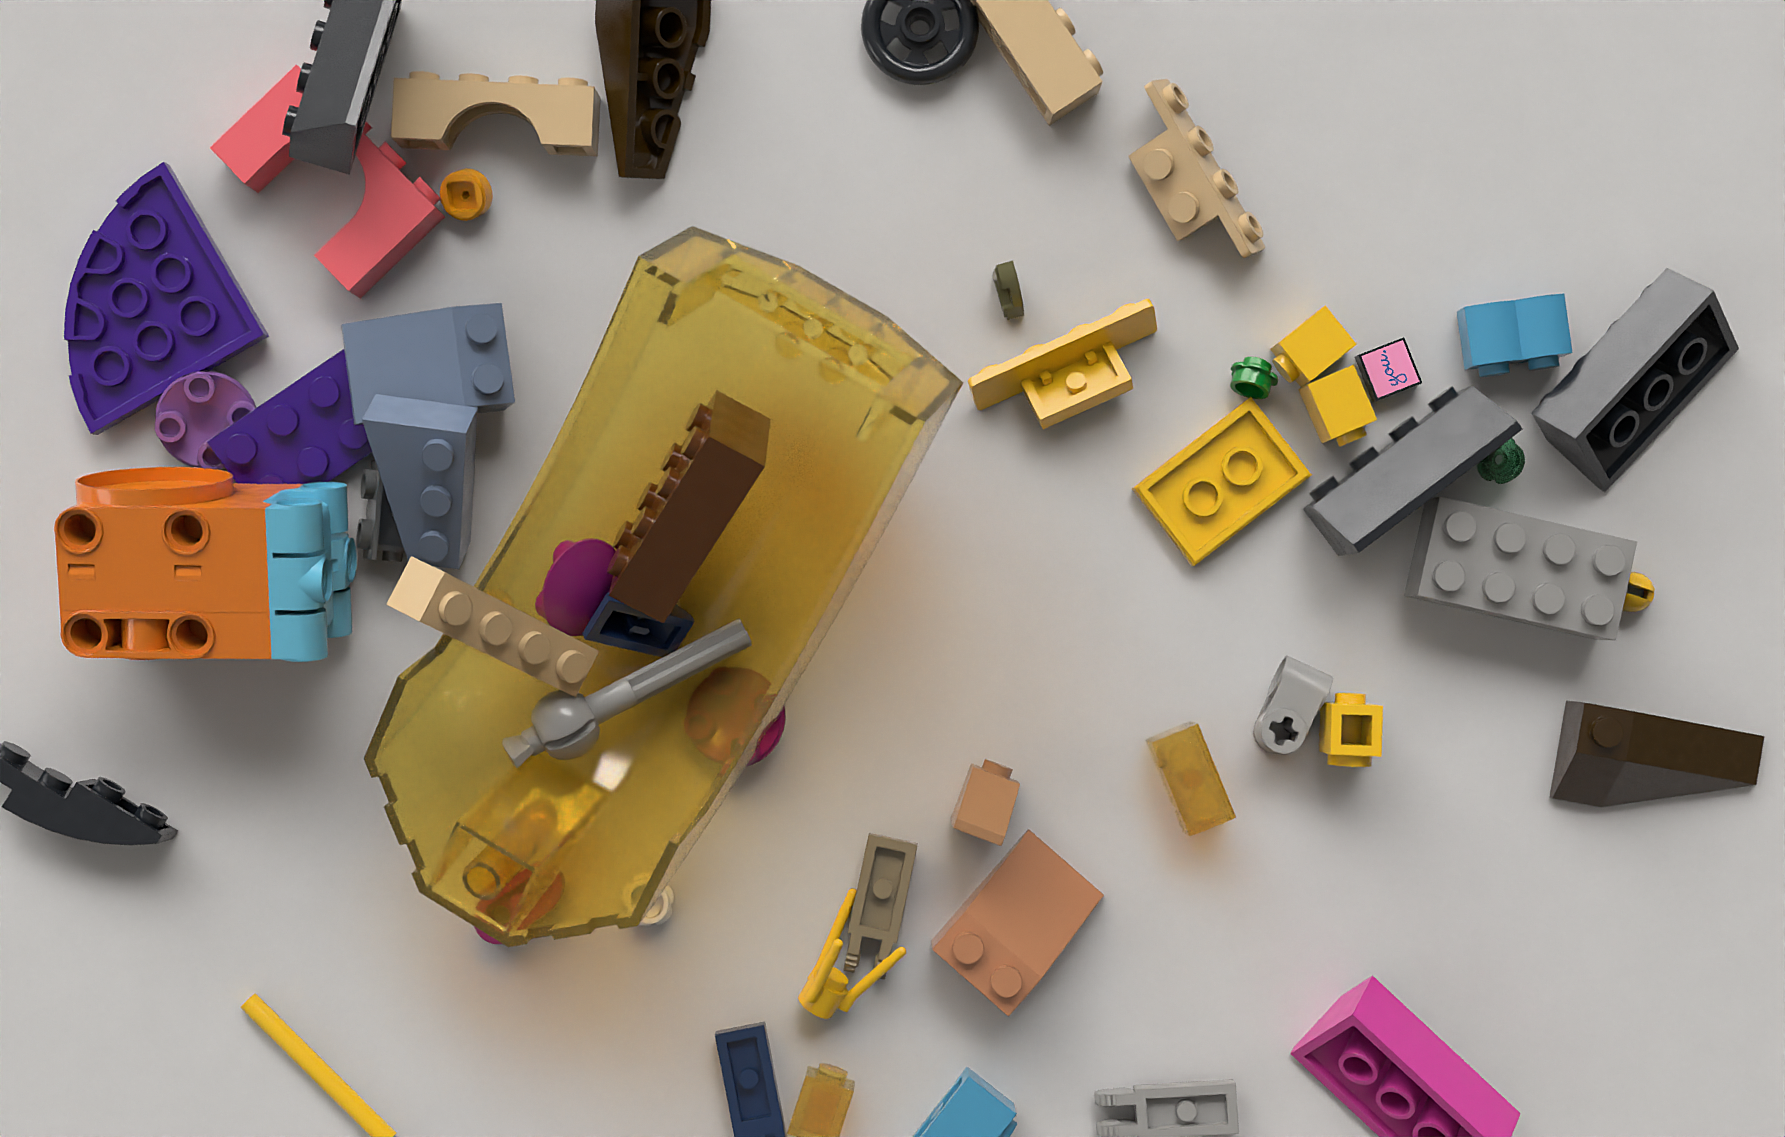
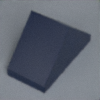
[582,592,695,658]

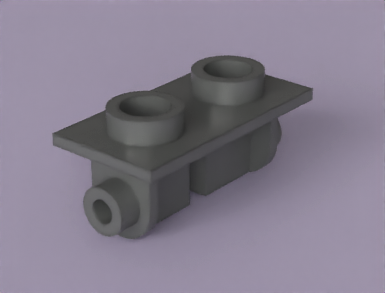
[356,460,405,562]

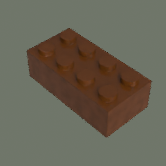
[607,390,771,623]

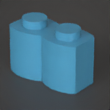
[1457,293,1573,377]

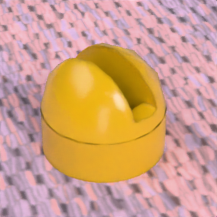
[1622,572,1655,612]

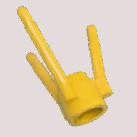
[798,888,907,1019]

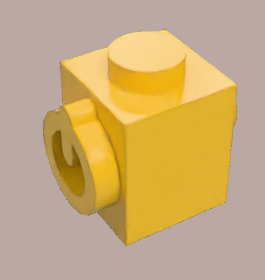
[1319,693,1383,767]

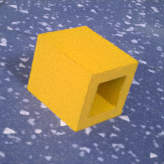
[1270,305,1357,387]
[1298,364,1377,447]

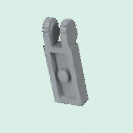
[1094,1079,1239,1137]

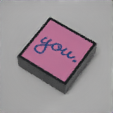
[1355,337,1422,403]

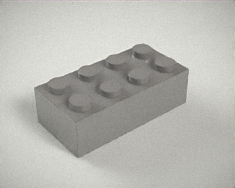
[1404,496,1637,640]

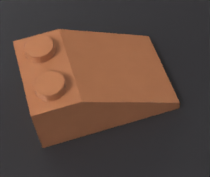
[931,829,1104,1017]

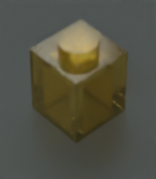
[787,1063,855,1137]

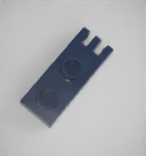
[715,1021,787,1137]

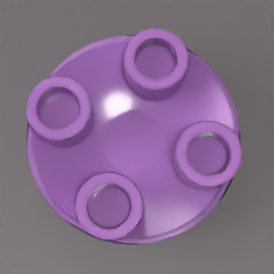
[155,371,257,470]

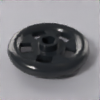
[861,0,979,85]

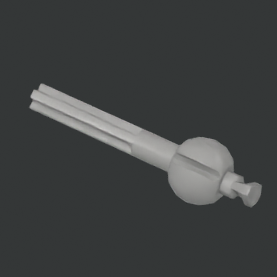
[502,618,752,768]

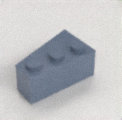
[362,394,478,569]

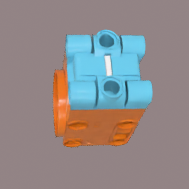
[54,467,357,662]

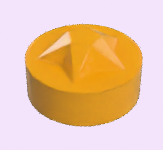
[439,168,493,221]

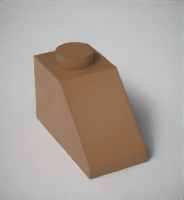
[950,759,1020,846]

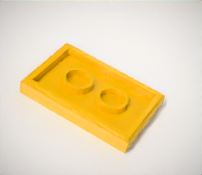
[1132,397,1312,566]

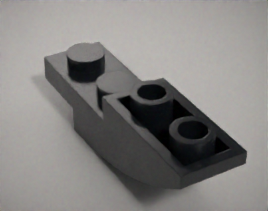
[0,741,178,846]

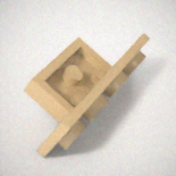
[1128,79,1265,258]

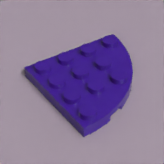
[64,162,269,435]

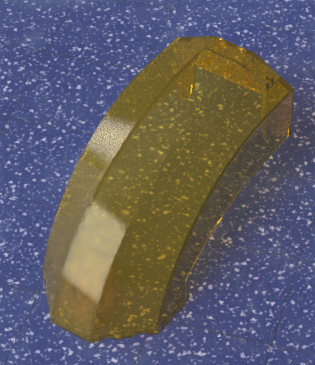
[363,226,964,947]

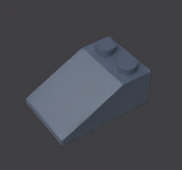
[341,303,515,425]

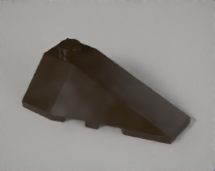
[595,0,711,179]
[1549,700,1765,807]

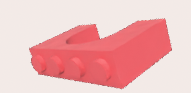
[210,64,445,299]

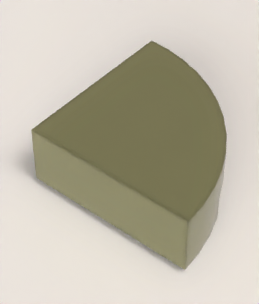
[992,260,1024,320]

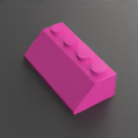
[1290,975,1521,1137]

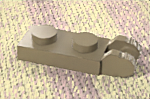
[843,833,918,980]

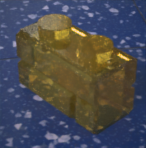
[1145,721,1236,836]

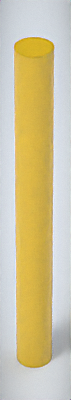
[240,993,396,1137]

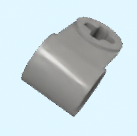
[1253,655,1333,754]

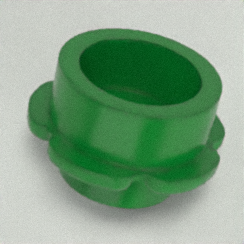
[1230,357,1278,399]

